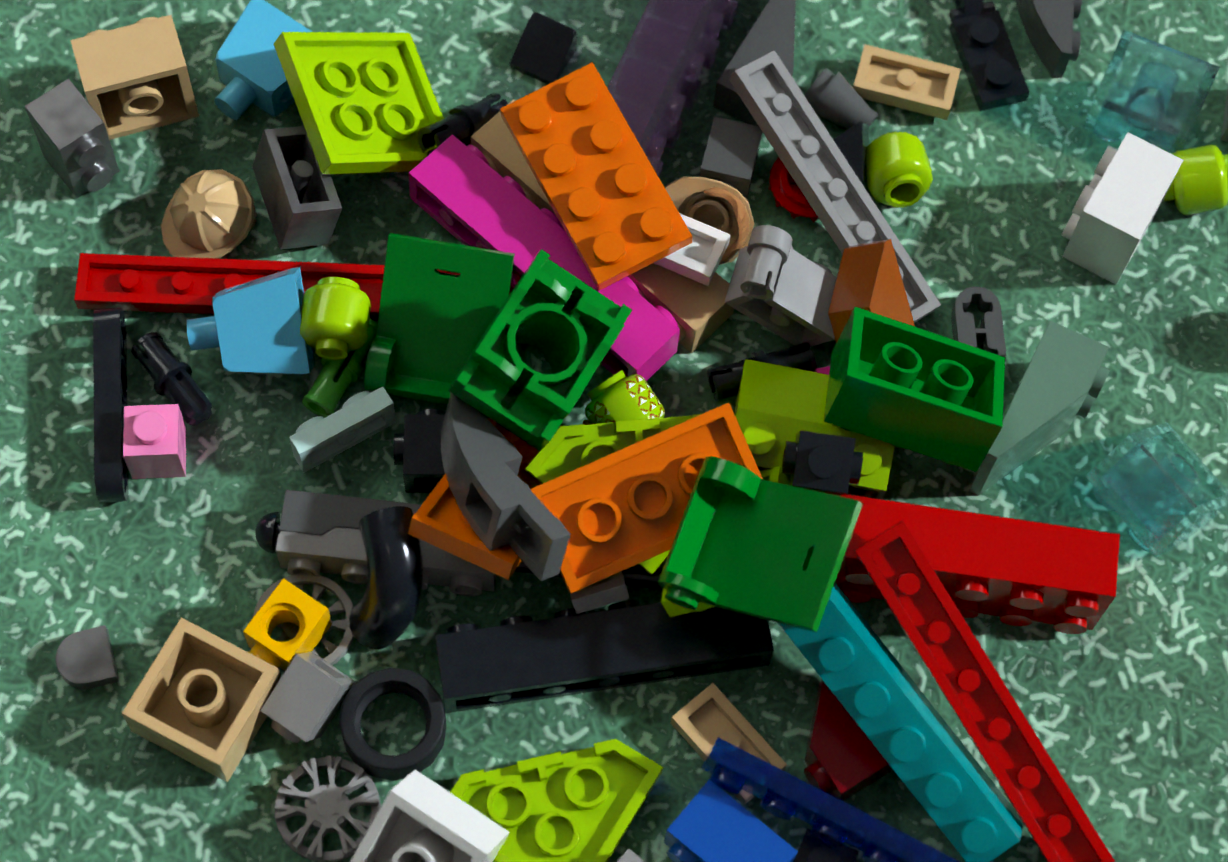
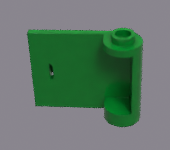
[364,233,515,405]
[658,456,863,633]

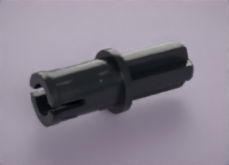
[131,332,212,426]

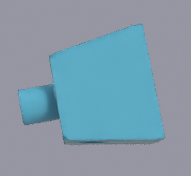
[214,0,312,120]
[187,267,315,374]

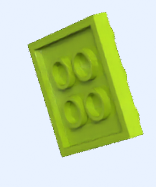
[273,32,444,175]

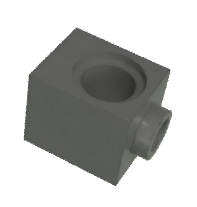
[699,116,763,199]

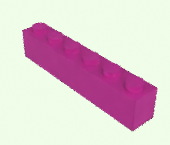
[408,134,680,381]

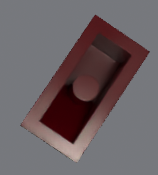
[804,680,892,806]

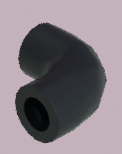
[349,506,423,649]

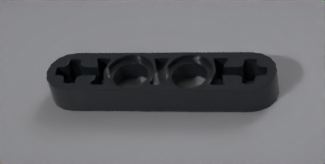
[93,307,129,503]

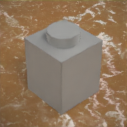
[260,651,356,743]

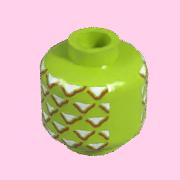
[585,370,665,424]

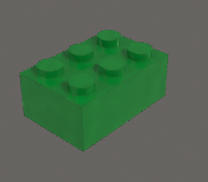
[824,307,1005,472]

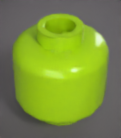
[866,132,933,208]
[1164,145,1228,215]
[300,277,371,360]

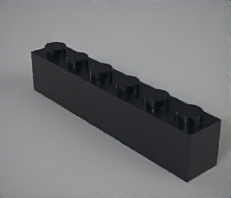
[435,600,774,713]

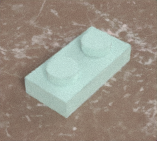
[289,386,396,473]

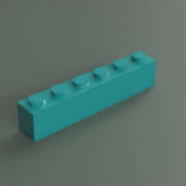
[777,583,1023,862]

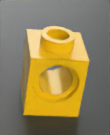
[243,578,332,671]

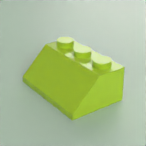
[734,359,895,492]

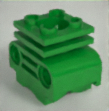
[448,249,632,451]

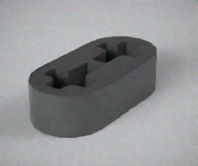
[951,286,1006,362]

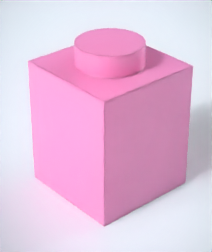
[123,404,186,479]

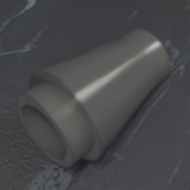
[804,68,879,130]

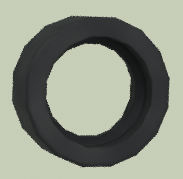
[339,668,447,781]

